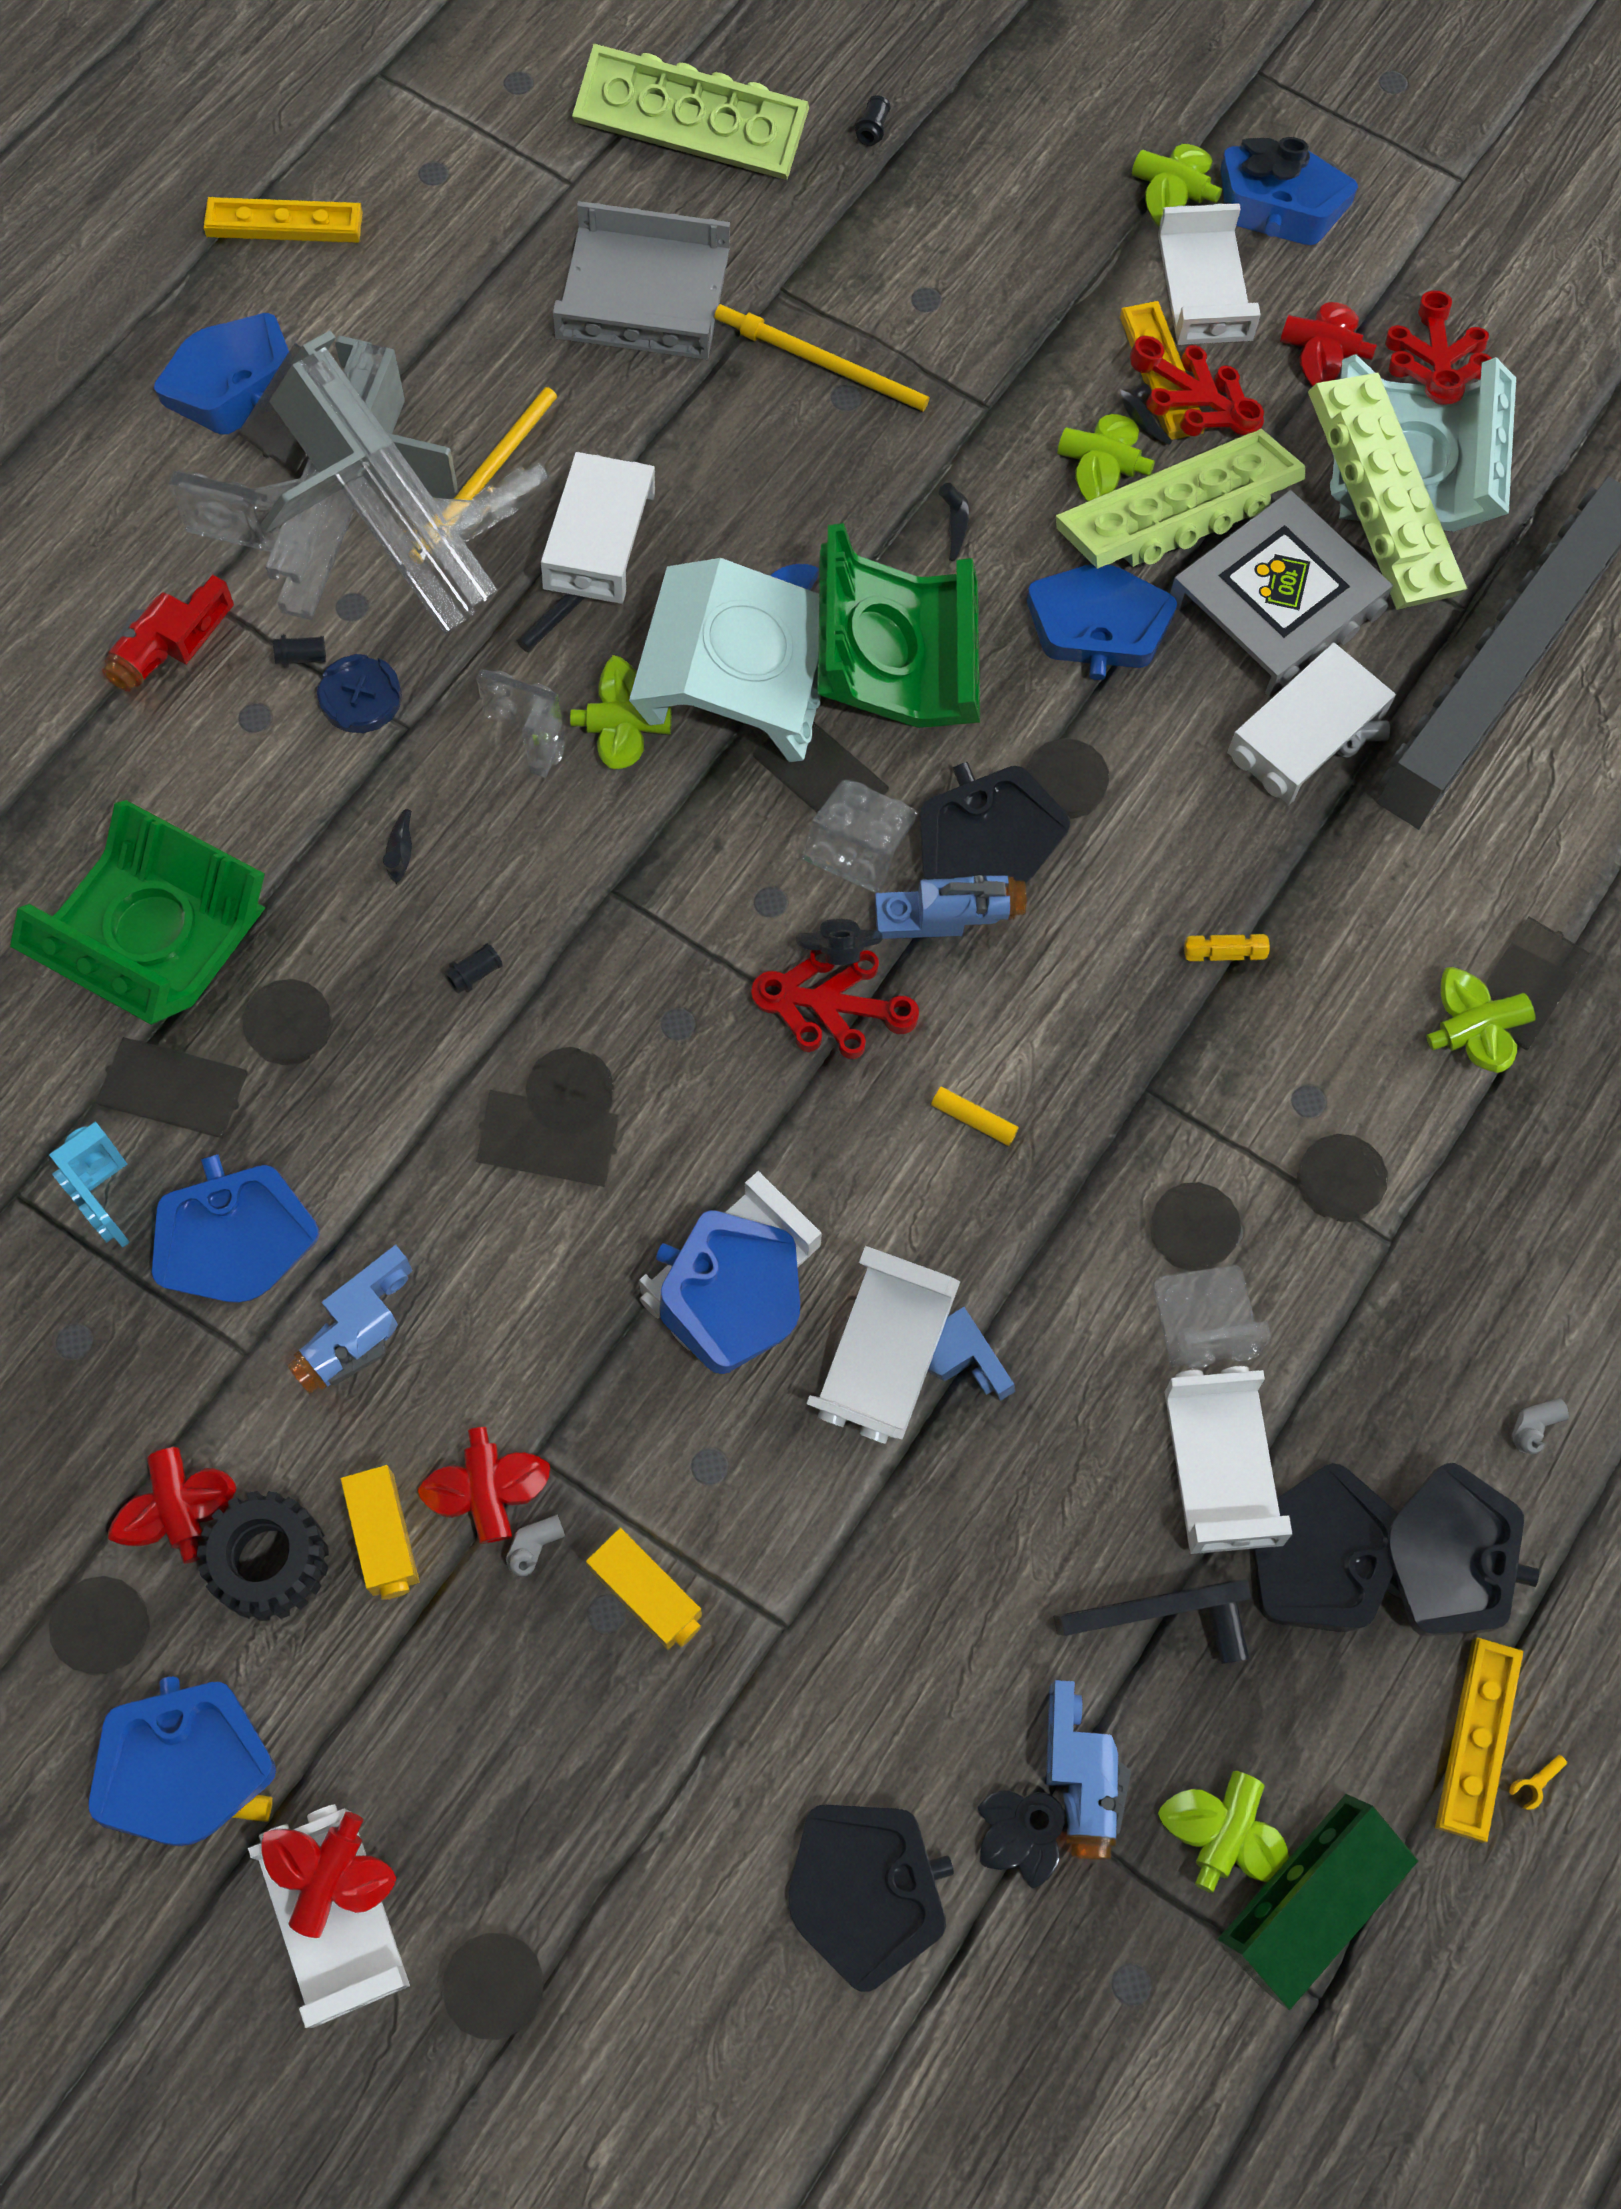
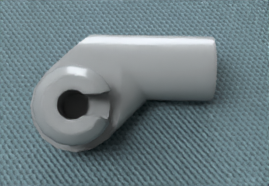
[1336,721,1390,757]
[1512,1398,1569,1454]
[506,1514,565,1577]

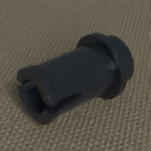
[855,95,891,146]
[273,634,326,668]
[444,943,503,994]

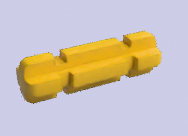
[1184,934,1270,961]

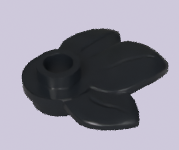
[1241,137,1310,180]
[796,918,883,965]
[978,1790,1065,1888]

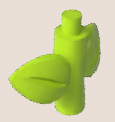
[1132,144,1222,227]
[1057,414,1155,502]
[570,655,671,769]
[1426,967,1535,1073]
[1158,1771,1289,1893]

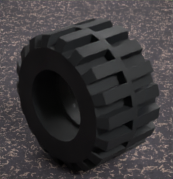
[197,1491,329,1621]

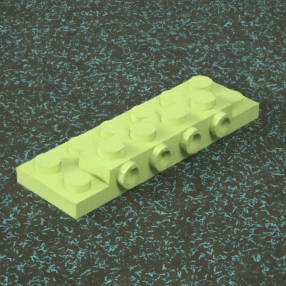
[572,44,809,180]
[1308,373,1467,610]
[1056,428,1305,569]

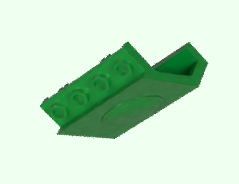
[818,523,980,728]
[10,800,266,1025]

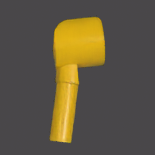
[1509,1755,1567,1810]

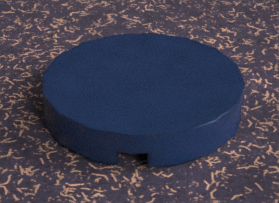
[317,654,402,733]

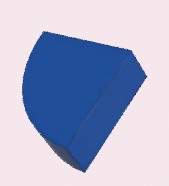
[770,564,819,590]

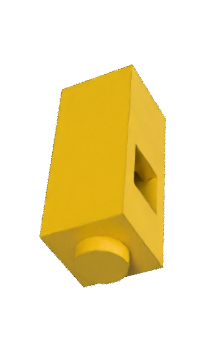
[341,1465,420,1600]
[586,1527,702,1650]

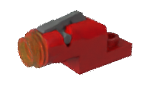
[102,575,234,692]

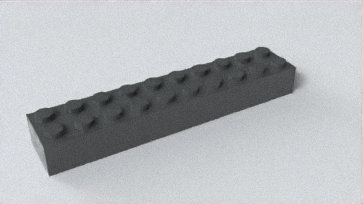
[1377,476,1621,830]

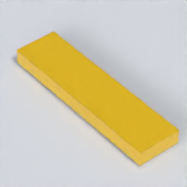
[204,197,363,243]
[1120,301,1205,440]
[1435,1637,1524,1843]

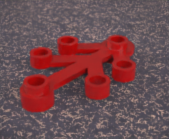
[1385,290,1492,405]
[1130,336,1264,436]
[751,950,919,1059]

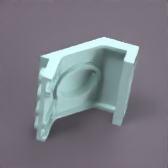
[1330,354,1516,532]
[629,558,821,762]

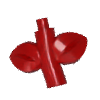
[1280,302,1377,387]
[418,1427,550,1544]
[108,1447,236,1564]
[261,1812,396,1938]

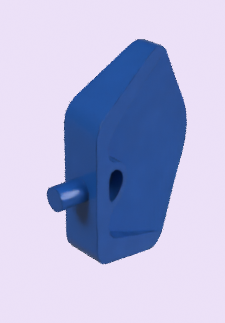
[1220,146,1358,245]
[154,313,293,435]
[1027,564,1177,680]
[152,1154,320,1303]
[656,1210,800,1374]
[89,1677,276,1846]

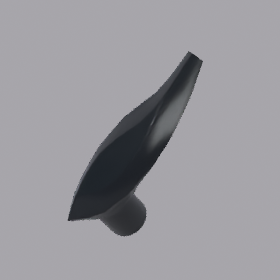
[1121,383,1172,445]
[939,482,969,561]
[383,809,412,884]

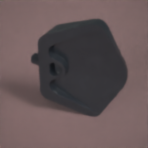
[920,761,1070,893]
[1254,1463,1402,1632]
[1388,1463,1539,1636]
[788,1804,954,1992]

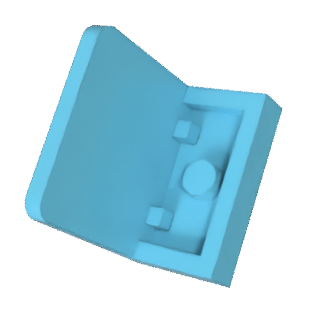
[49,1121,130,1248]

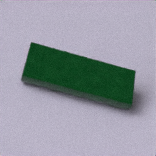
[1217,1794,1418,2010]

